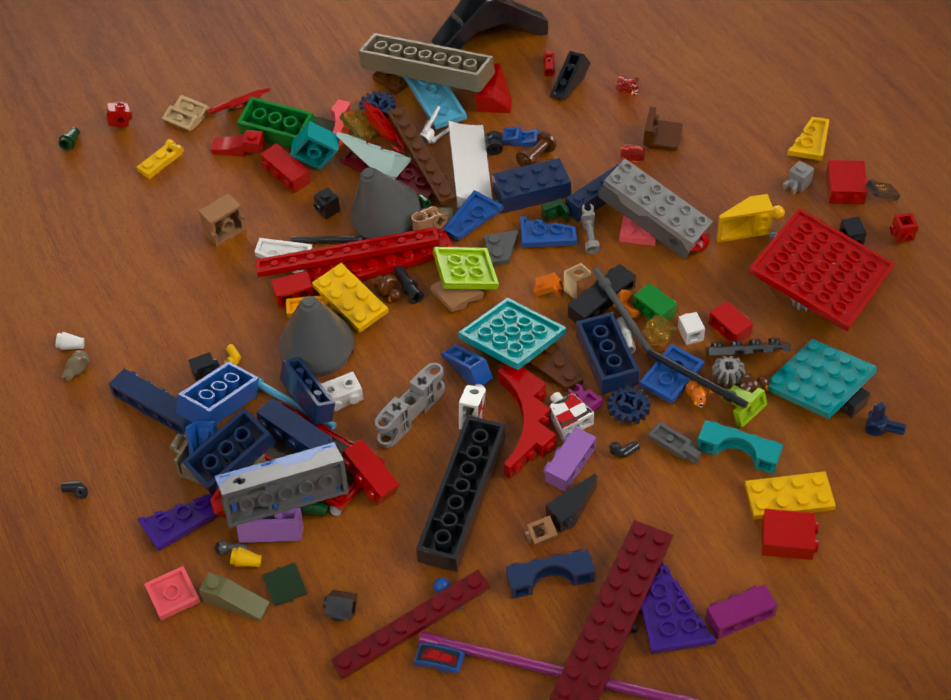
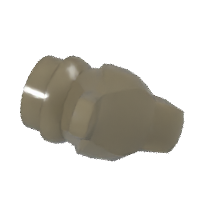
[62,350,91,381]

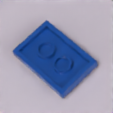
[639,344,704,404]

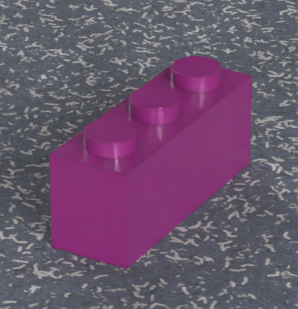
[706,584,778,639]

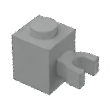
[782,161,814,195]

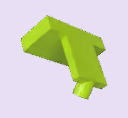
[721,385,767,428]

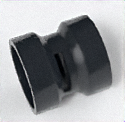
[484,131,503,155]

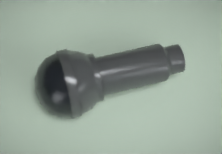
[215,541,247,555]

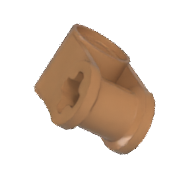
[411,206,447,231]

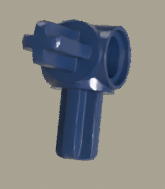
[865,402,906,436]

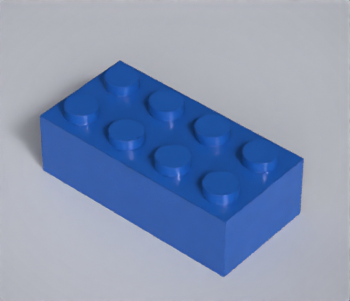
[176,361,259,424]

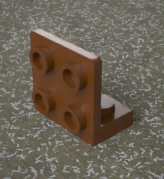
[643,106,683,150]

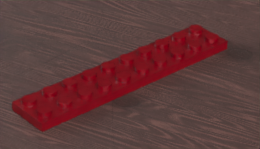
[550,520,673,700]

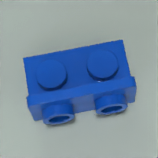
[185,420,218,455]

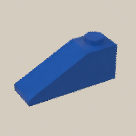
[441,344,493,386]

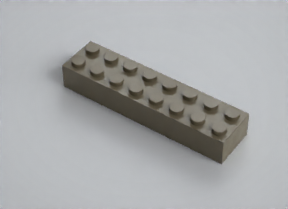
[358,33,495,92]

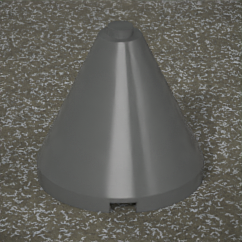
[350,167,421,240]
[278,296,355,377]

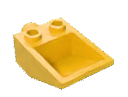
[716,194,785,242]

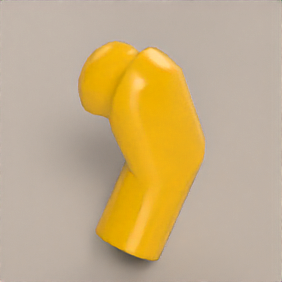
[224,344,241,366]

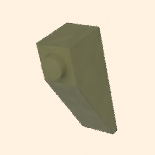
[199,573,270,622]

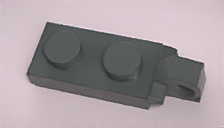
[648,421,701,464]

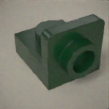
[541,199,570,223]

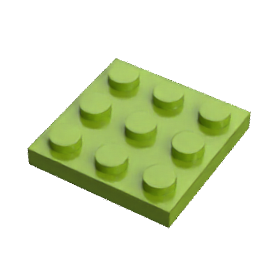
[433,247,499,290]

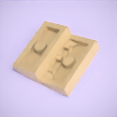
[162,95,209,131]

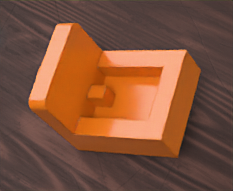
[533,272,564,298]
[613,290,641,318]

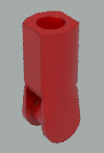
[543,50,555,76]

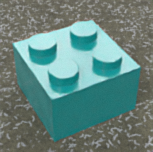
[290,121,339,170]

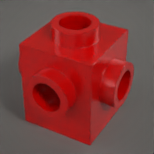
[107,102,132,128]
[890,212,918,243]

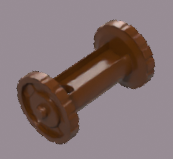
[516,131,557,167]

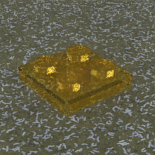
[339,109,381,140]

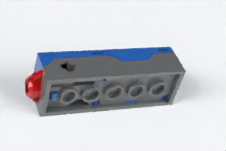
[210,443,349,528]

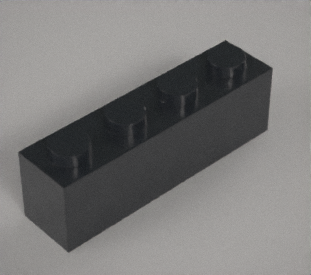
[568,264,636,323]

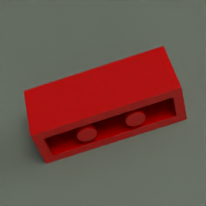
[260,143,311,193]
[341,439,400,505]

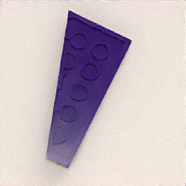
[625,537,716,654]

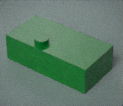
[237,97,316,148]

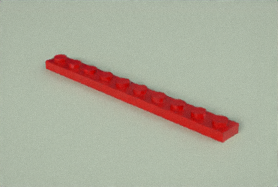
[255,227,440,278]

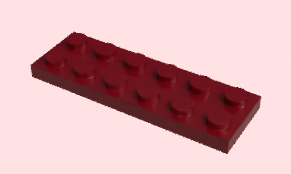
[340,137,447,200]

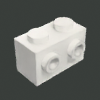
[321,372,364,412]

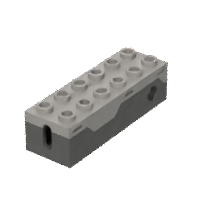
[598,159,713,260]

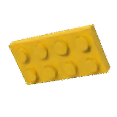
[312,263,389,333]
[744,471,836,520]

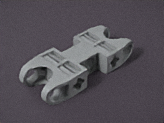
[375,363,445,448]

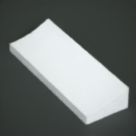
[448,120,492,208]

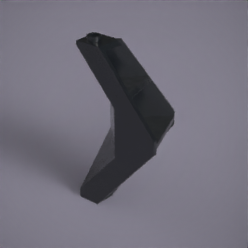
[431,0,548,50]

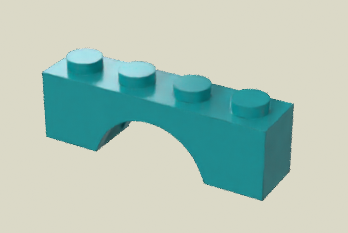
[696,420,783,475]

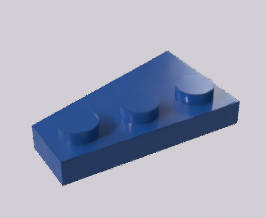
[443,190,504,241]
[520,216,577,248]

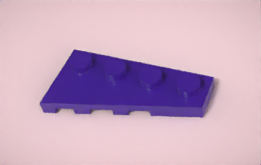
[137,494,219,551]

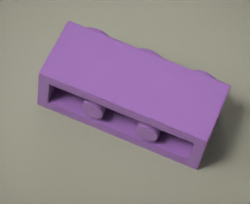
[544,427,596,492]
[236,508,304,543]

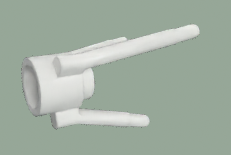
[420,106,449,145]

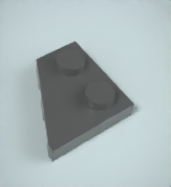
[484,230,518,267]

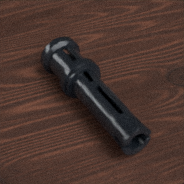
[394,266,424,304]

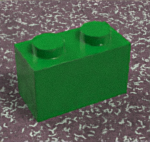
[633,283,677,328]

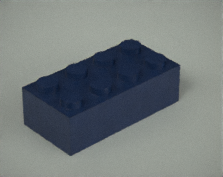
[492,158,571,213]
[576,312,639,394]
[182,407,276,496]

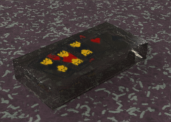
[866,180,901,200]

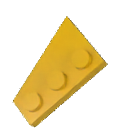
[787,117,830,161]

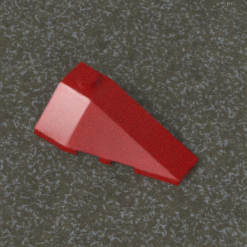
[476,63,512,113]

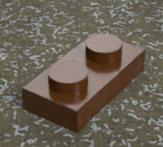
[373,71,408,95]

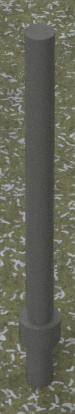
[592,267,656,362]

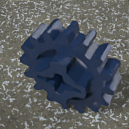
[359,90,396,120]
[607,385,651,426]

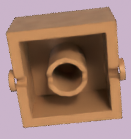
[199,193,246,247]

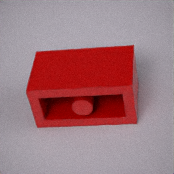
[271,270,314,308]
[708,301,753,342]

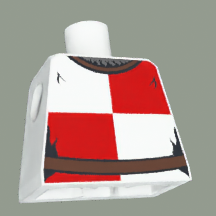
[459,384,486,430]
[549,392,594,440]

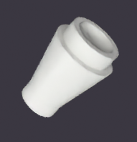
[56,332,85,350]

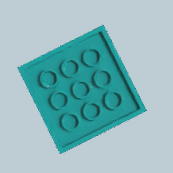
[458,297,566,370]
[768,339,877,419]

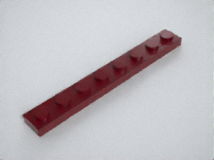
[331,569,490,680]

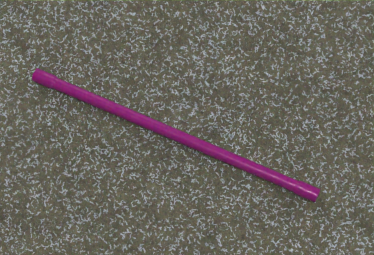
[419,631,700,700]

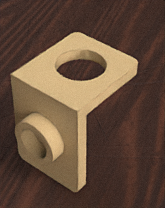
[563,263,591,299]

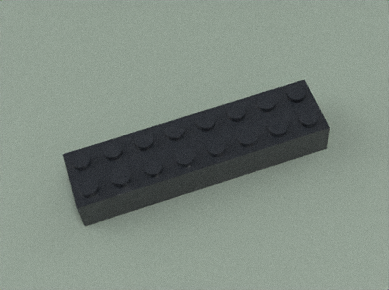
[416,415,506,572]

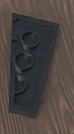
[705,338,790,356]

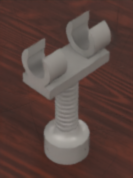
[581,203,600,254]

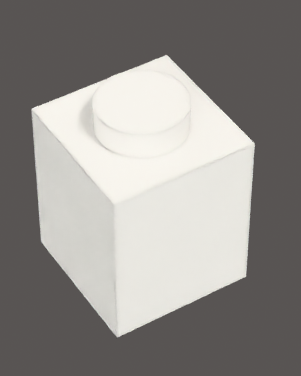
[677,312,705,345]

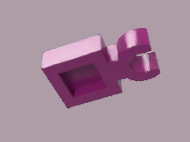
[568,383,603,411]

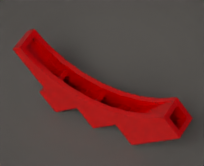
[498,364,556,478]

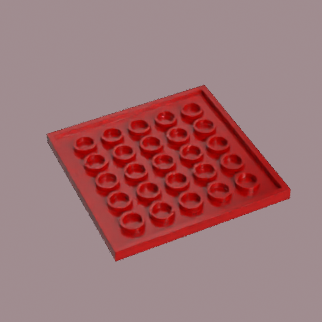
[748,208,895,332]

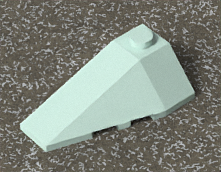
[336,132,411,177]

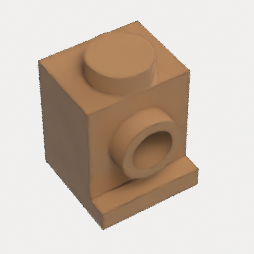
[525,516,558,547]

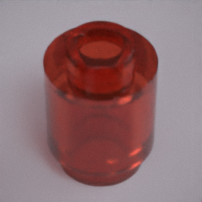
[620,144,646,163]

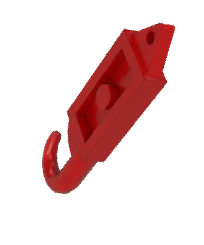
[206,87,270,114]
[363,101,407,154]

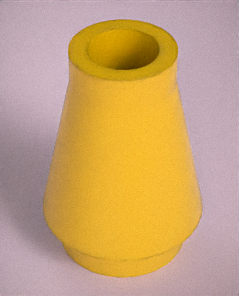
[230,547,262,568]

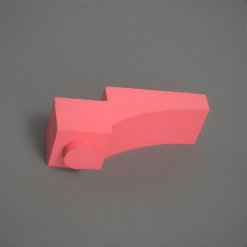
[330,99,352,150]

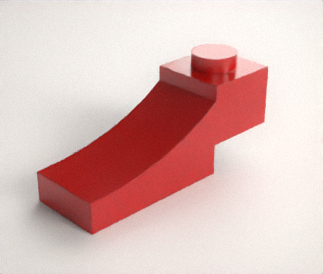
[210,130,264,157]

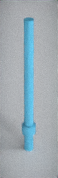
[258,378,337,430]

